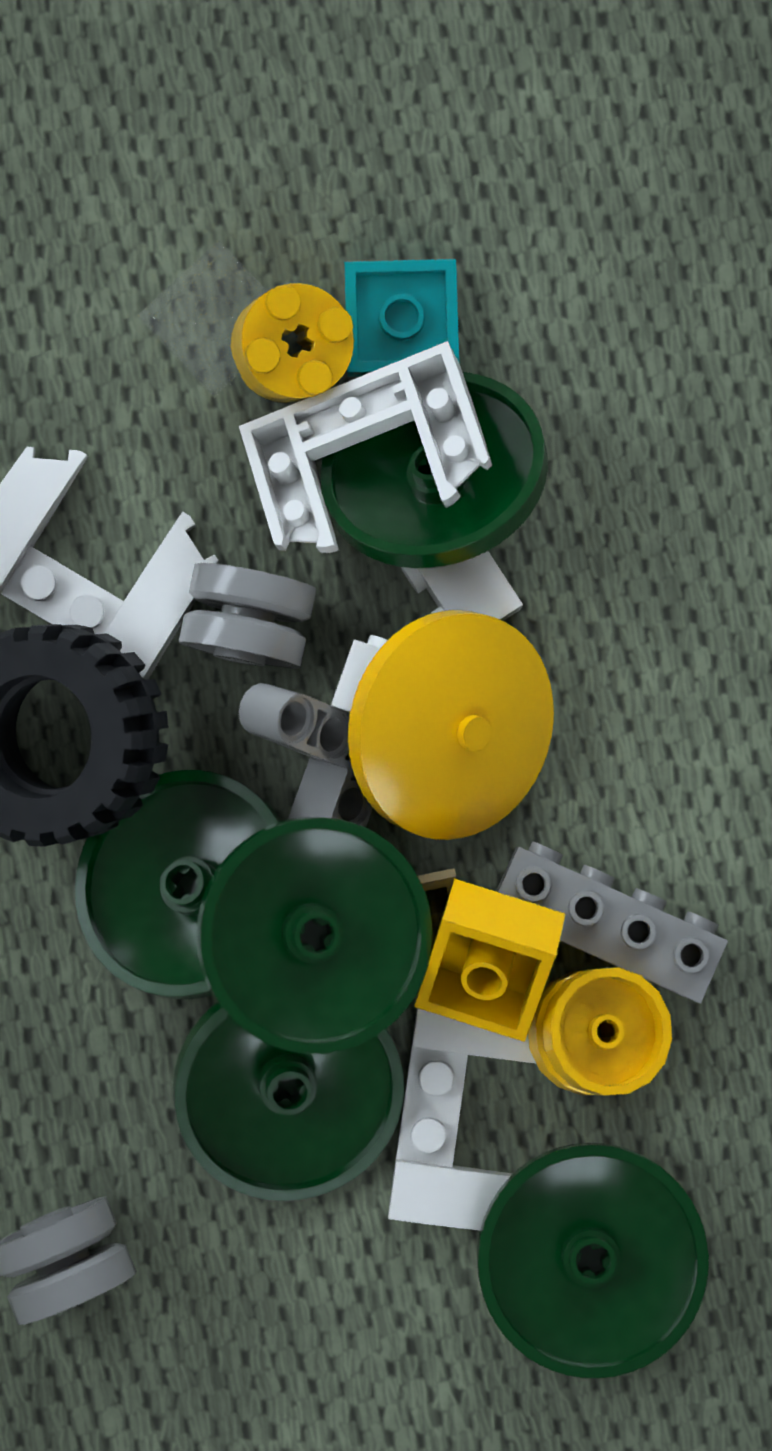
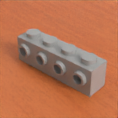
[496,841,728,1004]

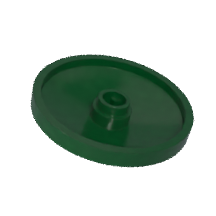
[320,372,548,568]
[75,770,281,999]
[197,817,432,1054]
[173,1003,404,1201]
[477,1143,709,1379]

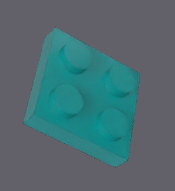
[344,259,459,377]

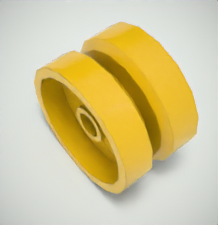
[528,967,672,1096]

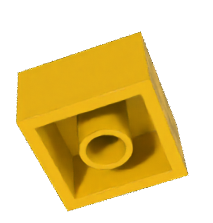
[414,879,565,1042]

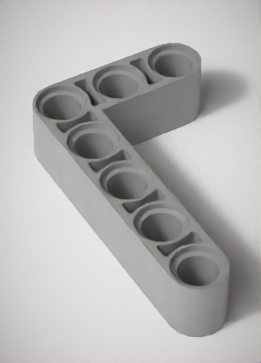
[239,683,373,828]

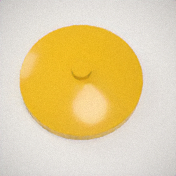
[348,610,554,840]

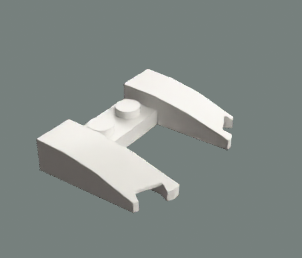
[239,341,492,553]
[0,447,219,680]
[388,1008,536,1230]

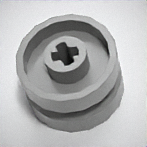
[179,563,316,668]
[0,1196,137,1325]

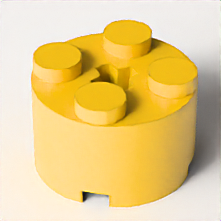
[231,283,354,403]

